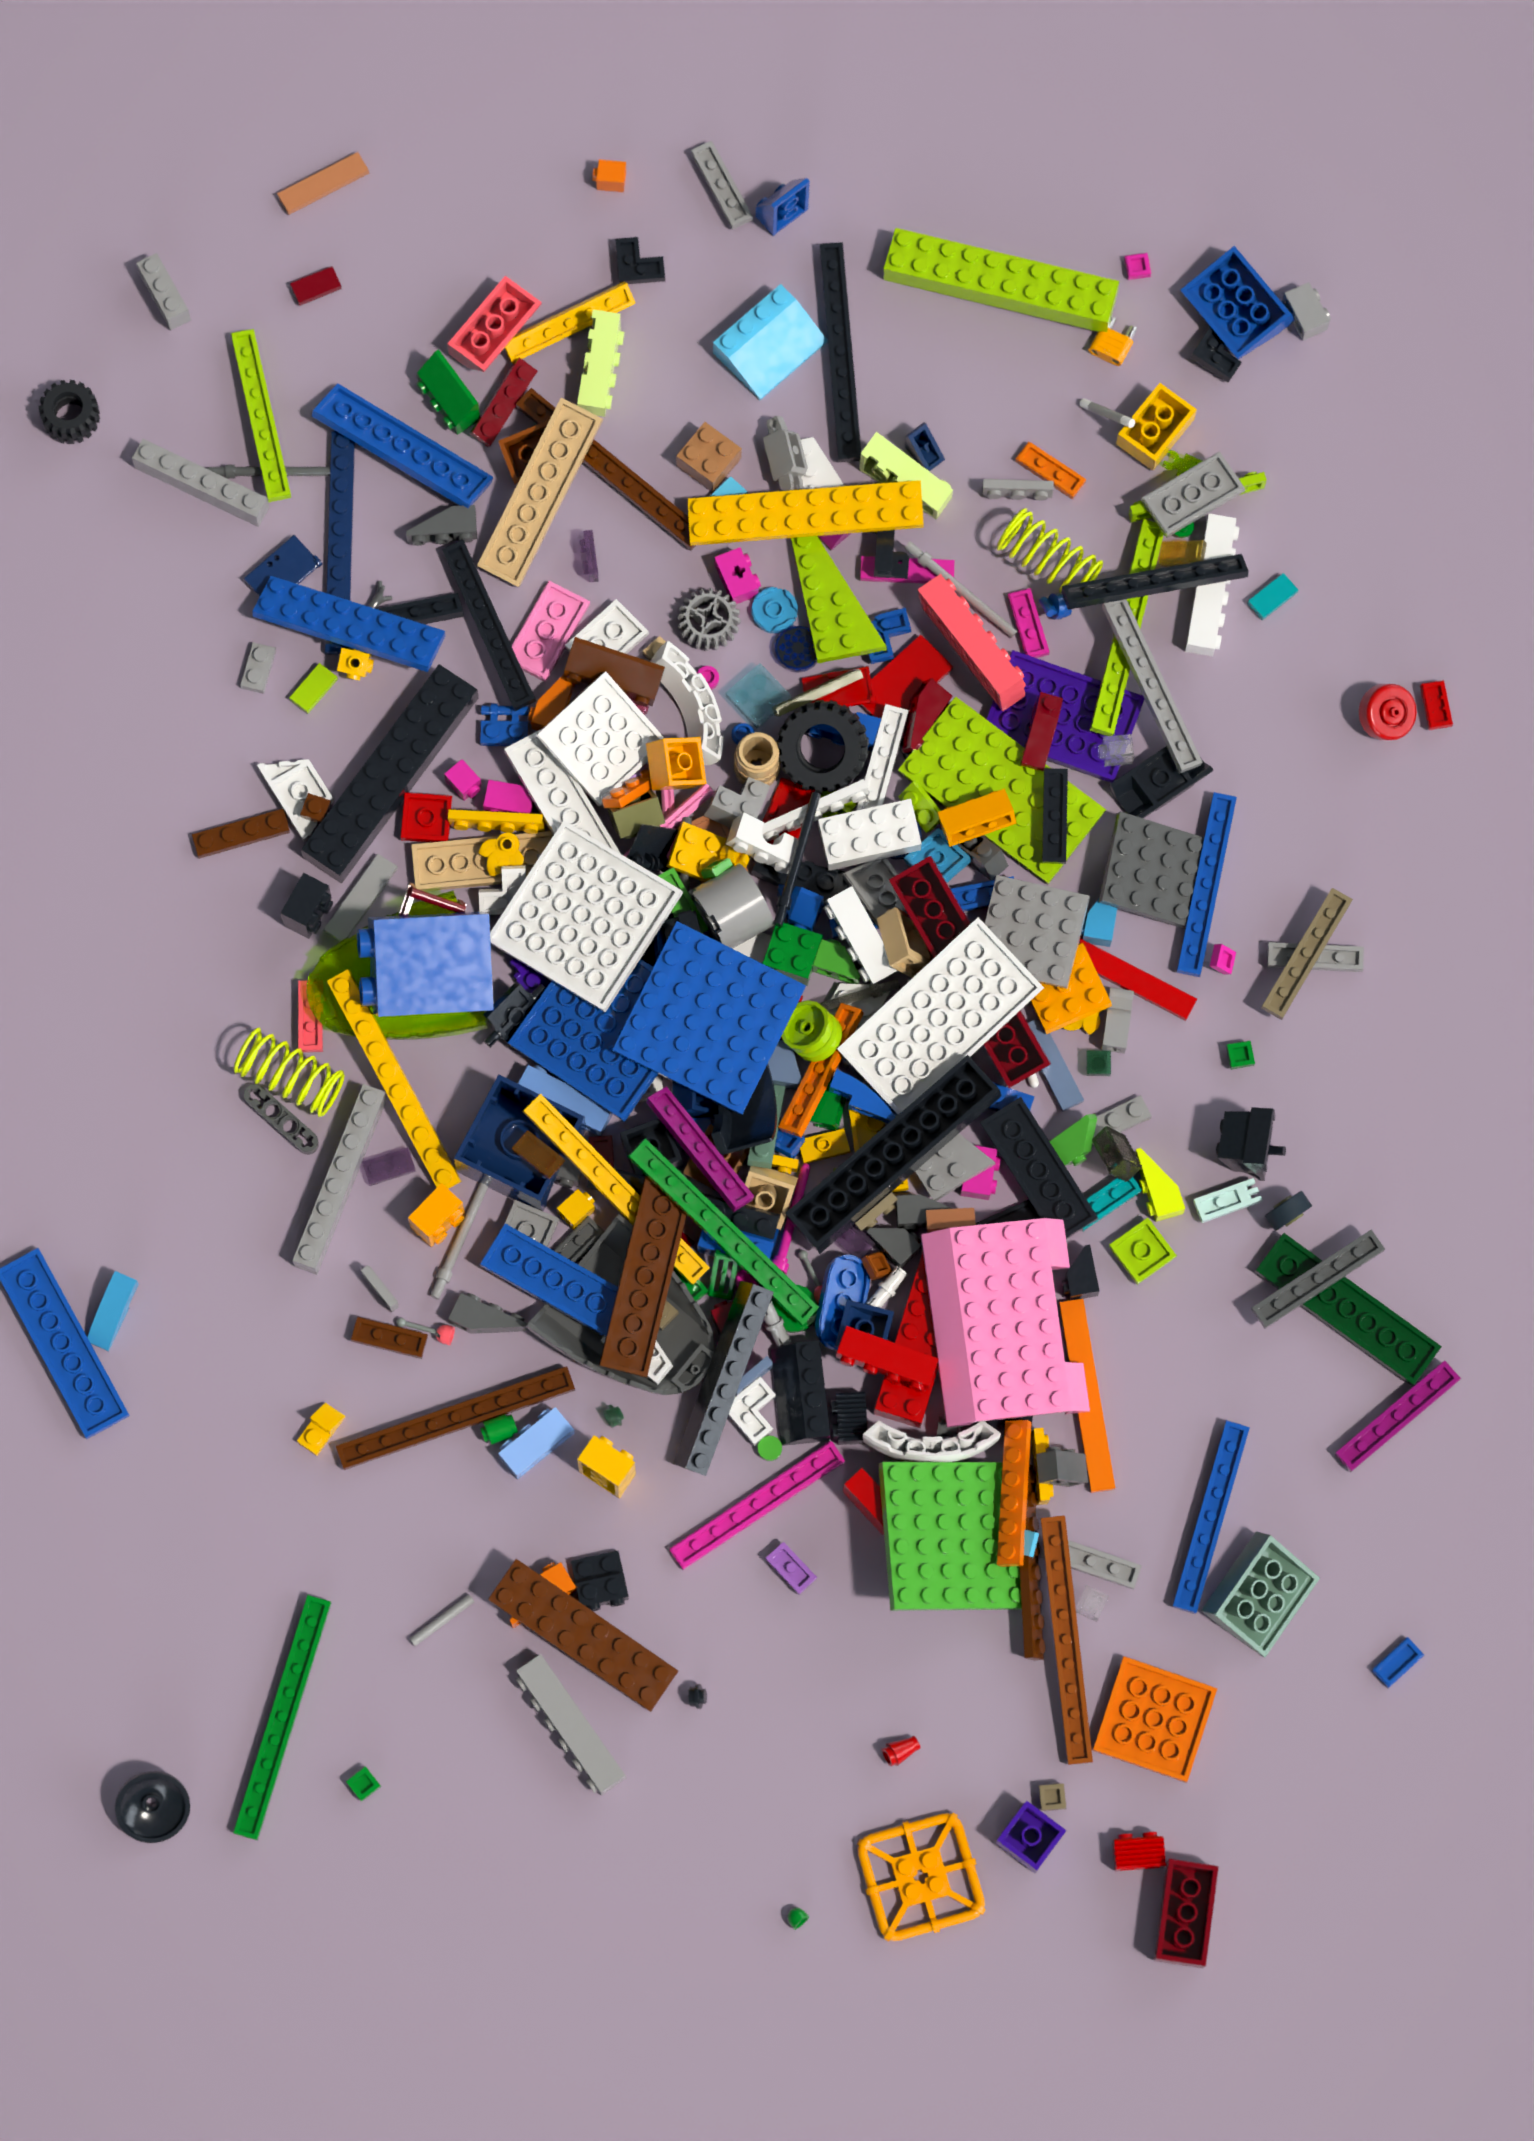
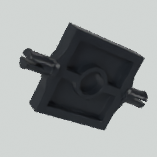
[483,982,546,1049]

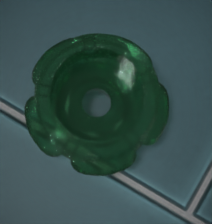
[603,1405,624,1428]

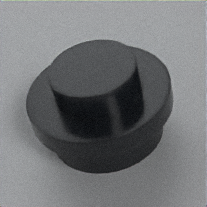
[689,1684,707,1709]

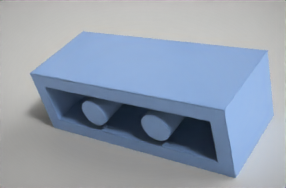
[498,1407,574,1480]

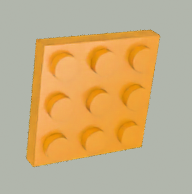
[1031,943,1112,1035]

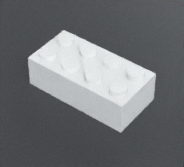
[818,799,922,871]
[823,886,898,985]

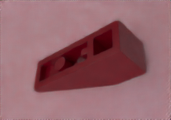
[1020,692,1063,771]

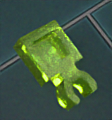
[1163,450,1203,477]

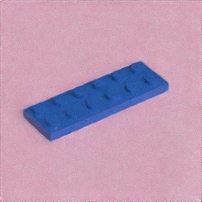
[480,1223,618,1337]

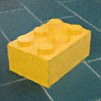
[1116,383,1197,471]
[577,1435,636,1499]

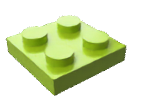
[1109,1218,1177,1285]

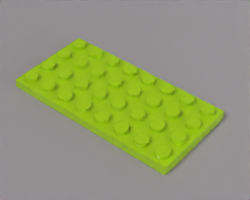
[898,696,1106,885]

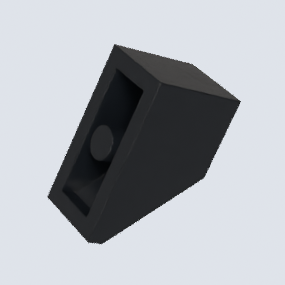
[1062,1245,1100,1301]

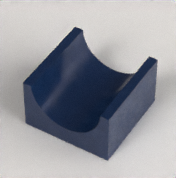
[454,1074,586,1211]

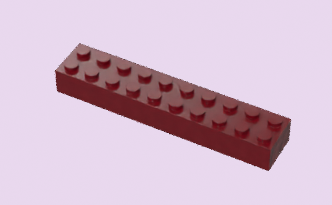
[889,856,1051,1088]

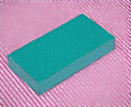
[1247,573,1299,620]

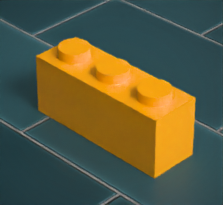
[937,789,1017,847]

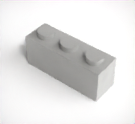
[136,253,191,331]

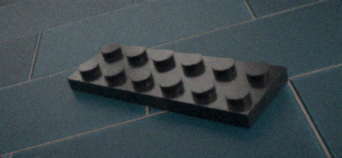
[980,1097,1098,1239]

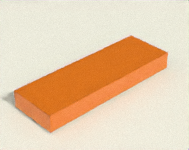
[1015,441,1086,500]

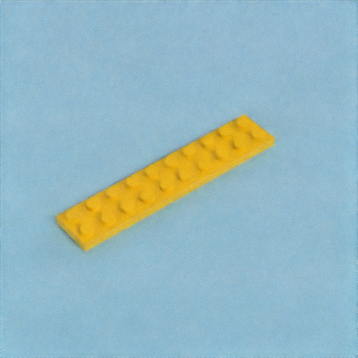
[688,480,924,546]

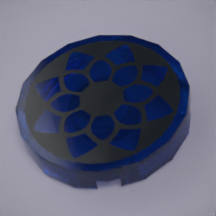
[775,626,817,673]

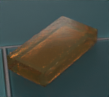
[512,1130,565,1179]

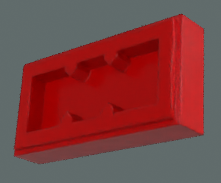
[1420,680,1453,730]

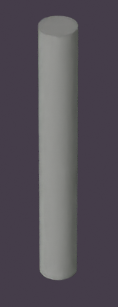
[409,1594,474,1646]

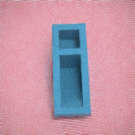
[87,1271,139,1352]

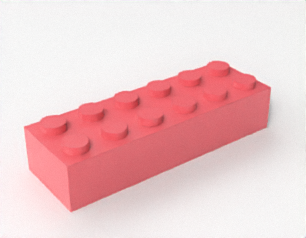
[918,574,1026,712]

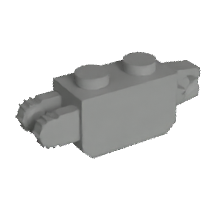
[763,416,808,491]

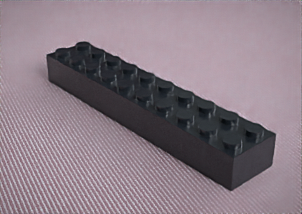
[301,664,479,884]
[785,1055,1001,1254]

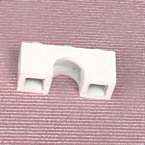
[726,812,798,874]

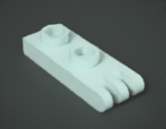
[1193,1178,1263,1223]

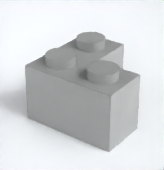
[704,777,770,828]

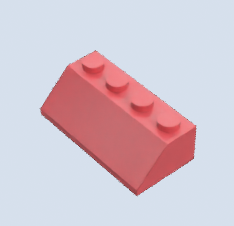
[448,276,542,372]

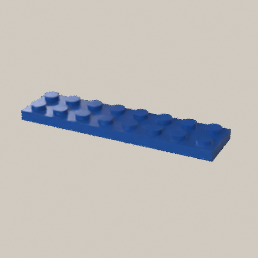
[312,383,493,508]
[252,576,445,672]
[0,1248,130,1439]

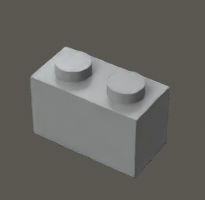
[1282,282,1331,341]

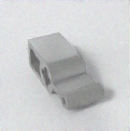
[1101,987,1134,1054]

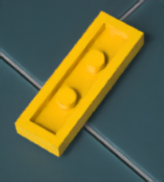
[1031,1428,1053,1505]

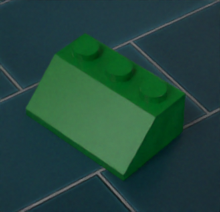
[416,349,480,435]

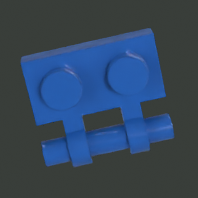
[480,703,529,746]

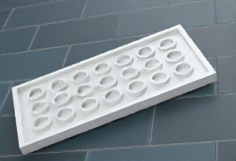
[837,917,1044,1115]

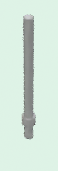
[905,541,1017,638]
[430,1183,488,1300]

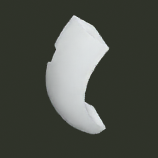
[650,641,723,765]
[863,1420,1001,1462]

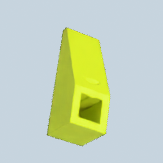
[1132,1148,1185,1222]

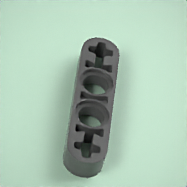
[244,1084,319,1155]

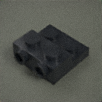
[571,1550,629,1612]

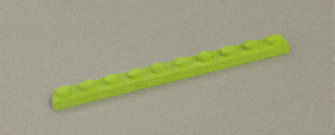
[1089,519,1164,737]

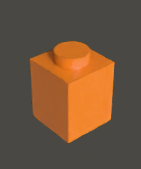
[593,159,627,193]

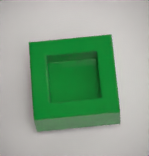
[1226,1041,1255,1069]
[346,1766,381,1802]

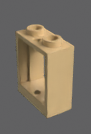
[877,907,933,978]

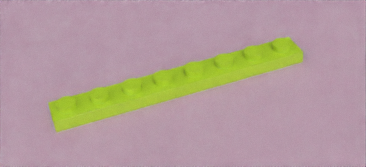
[231,329,291,503]

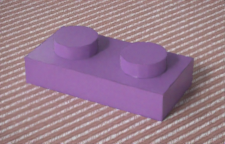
[765,1541,817,1595]

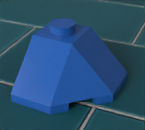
[777,884,824,931]

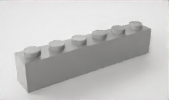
[132,439,269,527]
[515,1654,626,1796]

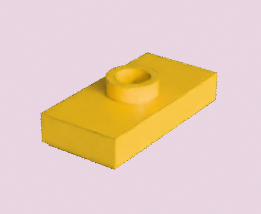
[800,1128,850,1164]

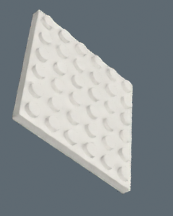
[490,820,683,1012]

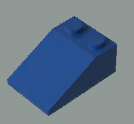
[756,178,810,236]

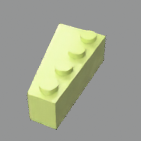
[577,309,625,417]
[859,432,953,520]

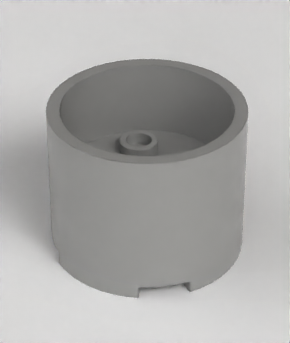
[688,863,774,949]

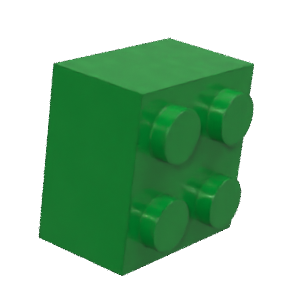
[763,923,823,986]

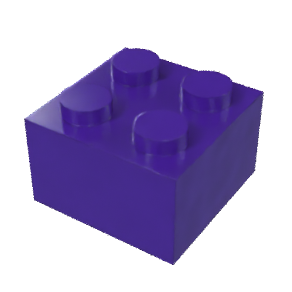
[995,1800,1067,1873]

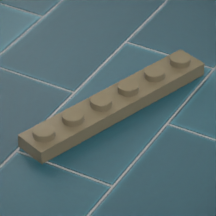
[1261,888,1353,1020]

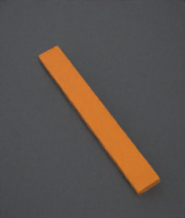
[1059,1299,1115,1493]

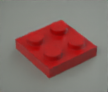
[401,793,452,843]

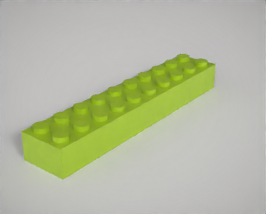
[884,228,1119,332]

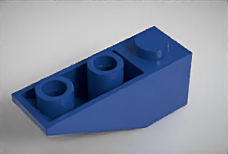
[806,712,881,752]

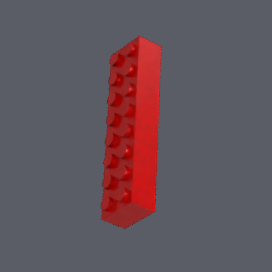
[874,1252,938,1428]

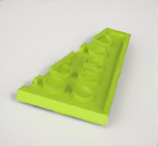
[791,536,887,664]

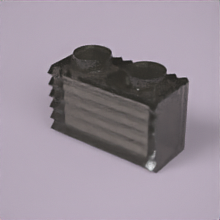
[1092,1126,1142,1182]

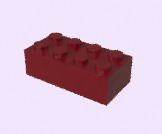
[1154,1859,1219,1969]

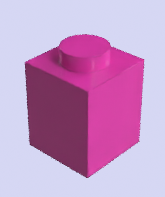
[444,759,482,801]

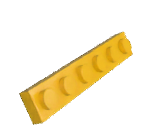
[505,281,636,364]

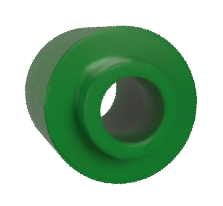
[480,1414,518,1445]

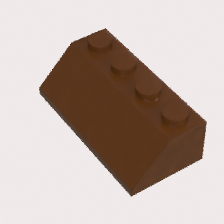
[563,637,665,707]

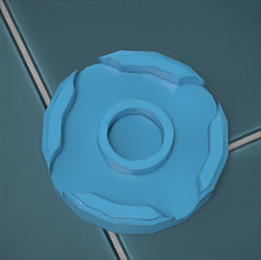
[751,587,798,634]

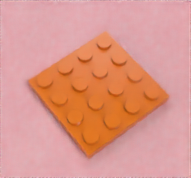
[1092,1656,1218,1783]

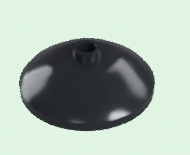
[115,1771,190,1843]

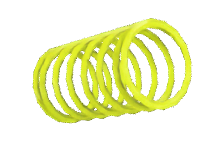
[997,508,1103,593]
[234,1027,345,1117]

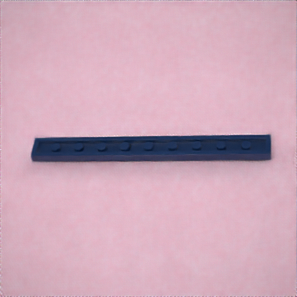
[325,431,355,655]

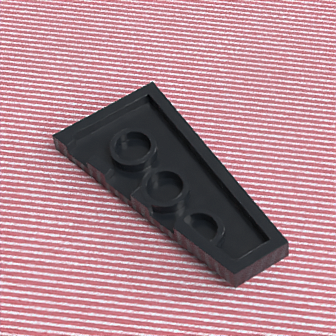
[751,861,849,907]

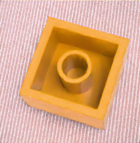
[646,737,707,790]
[408,1183,465,1247]

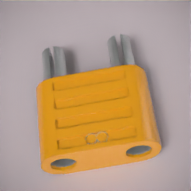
[1088,316,1137,366]

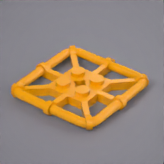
[857,1812,986,1942]

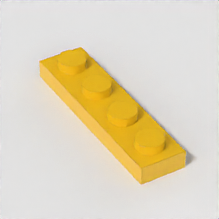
[448,810,546,834]

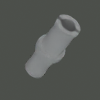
[764,1300,791,1348]

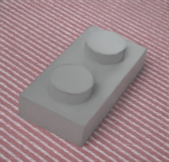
[240,642,276,694]

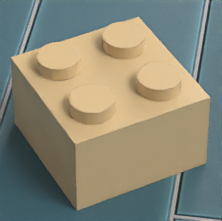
[745,1166,798,1230]

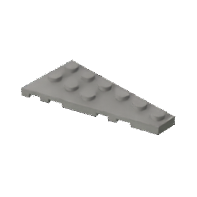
[860,1079,996,1201]

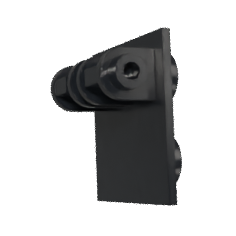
[627,824,678,872]

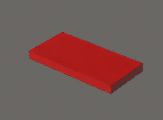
[860,635,953,719]

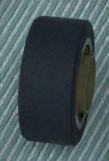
[1265,1191,1312,1231]

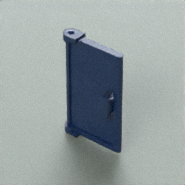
[243,535,323,596]

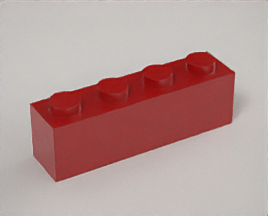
[836,1326,939,1391]

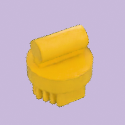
[719,845,751,868]

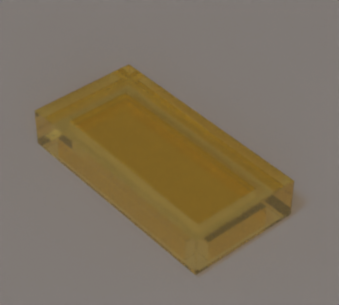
[1158,540,1207,567]

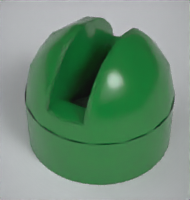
[787,1908,809,1930]

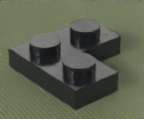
[615,237,665,284]
[1190,327,1242,383]

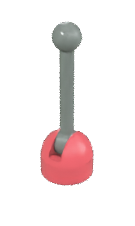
[798,1250,822,1305]
[396,1318,455,1346]

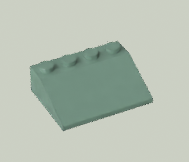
[1201,1531,1320,1657]

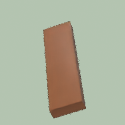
[277,152,369,215]

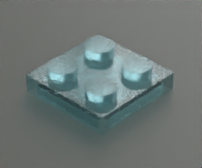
[725,663,792,729]

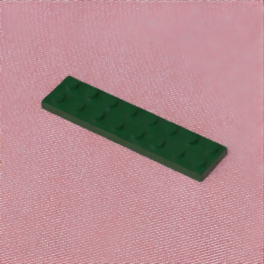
[1255,1233,1442,1386]

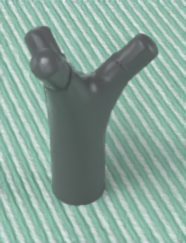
[368,581,393,609]

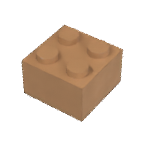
[676,422,742,492]

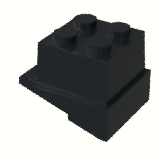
[1216,1107,1286,1181]

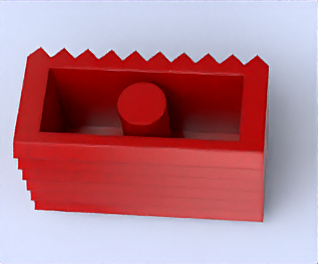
[1112,1832,1166,1871]

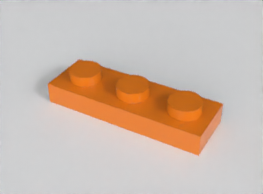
[602,768,652,808]

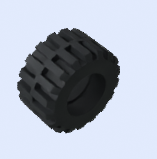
[39,380,100,444]

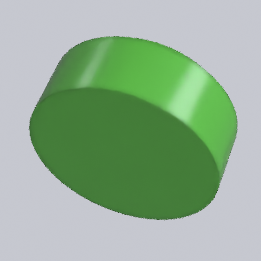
[758,1436,782,1461]

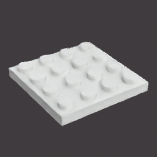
[536,671,664,806]

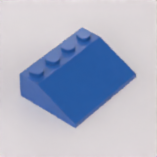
[1181,246,1294,359]

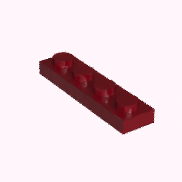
[469,357,538,447]

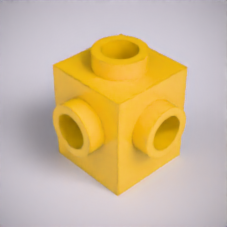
[337,648,374,681]

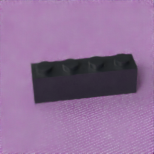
[771,1340,830,1446]

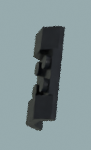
[1109,746,1214,819]

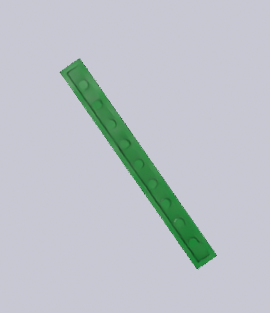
[627,1138,819,1325]
[233,1595,332,1841]

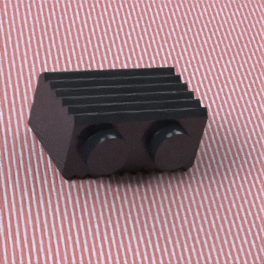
[831,1392,868,1445]

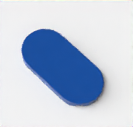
[815,1255,870,1350]

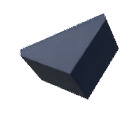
[905,422,945,471]

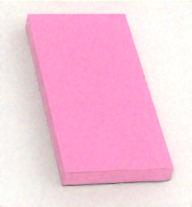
[512,581,590,682]

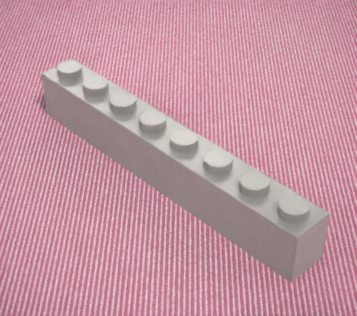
[293,1084,387,1275]

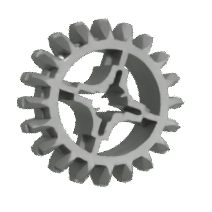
[677,588,741,651]

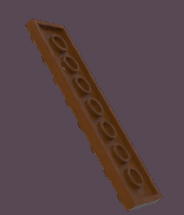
[599,1176,687,1378]
[488,1559,679,1712]

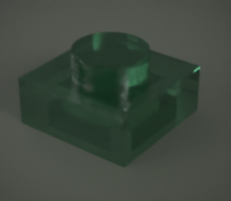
[1086,1050,1111,1076]

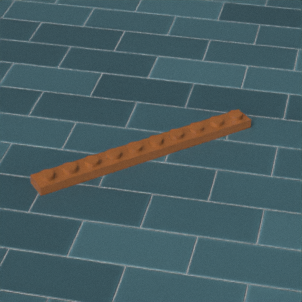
[1041,1515,1093,1765]

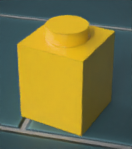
[557,1189,595,1230]

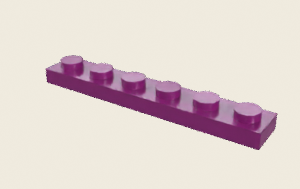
[646,1086,754,1212]
[1335,1361,1461,1472]

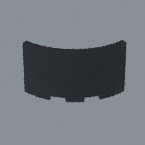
[711,1064,777,1155]

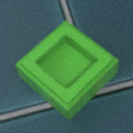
[701,858,733,879]

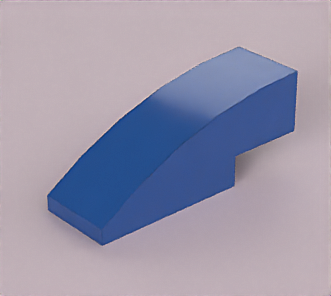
[829,1069,895,1124]

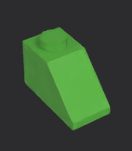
[812,939,860,984]
[1050,1114,1097,1166]

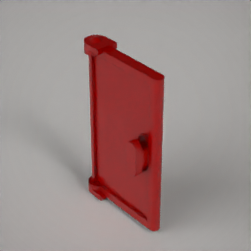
[802,666,876,707]
[762,778,820,845]

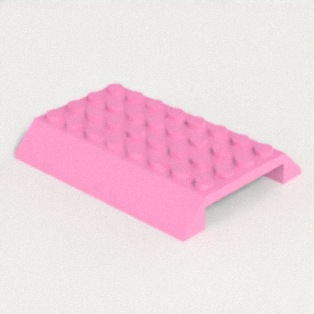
[921,1218,1090,1427]

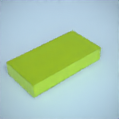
[289,663,338,714]

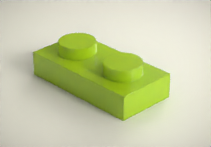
[898,781,941,833]

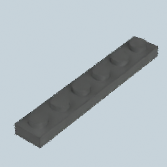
[1251,1229,1385,1329]

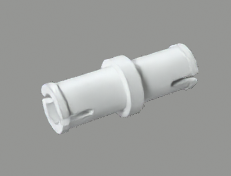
[866,1266,908,1308]

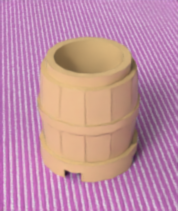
[734,732,781,786]

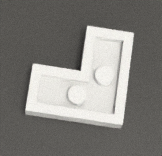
[479,865,526,915]
[728,1377,776,1446]

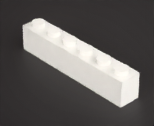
[1185,514,1239,657]

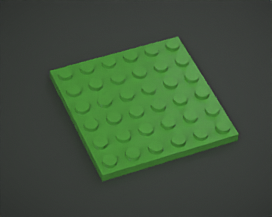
[878,1462,1022,1611]

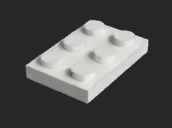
[565,599,649,654]

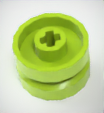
[782,1000,842,1062]

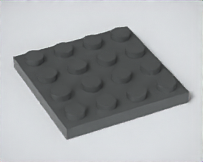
[1099,811,1204,929]

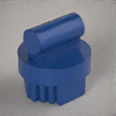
[1039,593,1072,620]

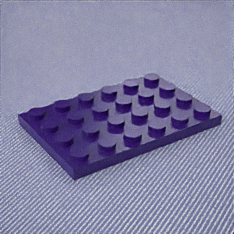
[987,650,1145,783]

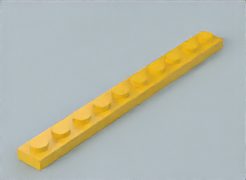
[327,969,462,1189]
[522,1094,710,1285]

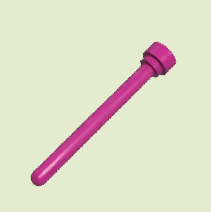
[771,1163,811,1275]

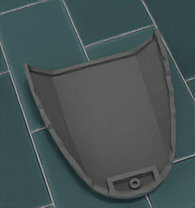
[526,1214,715,1395]

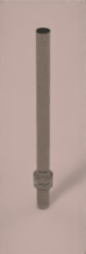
[819,979,900,1010]

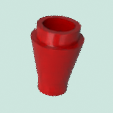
[882,1736,920,1766]

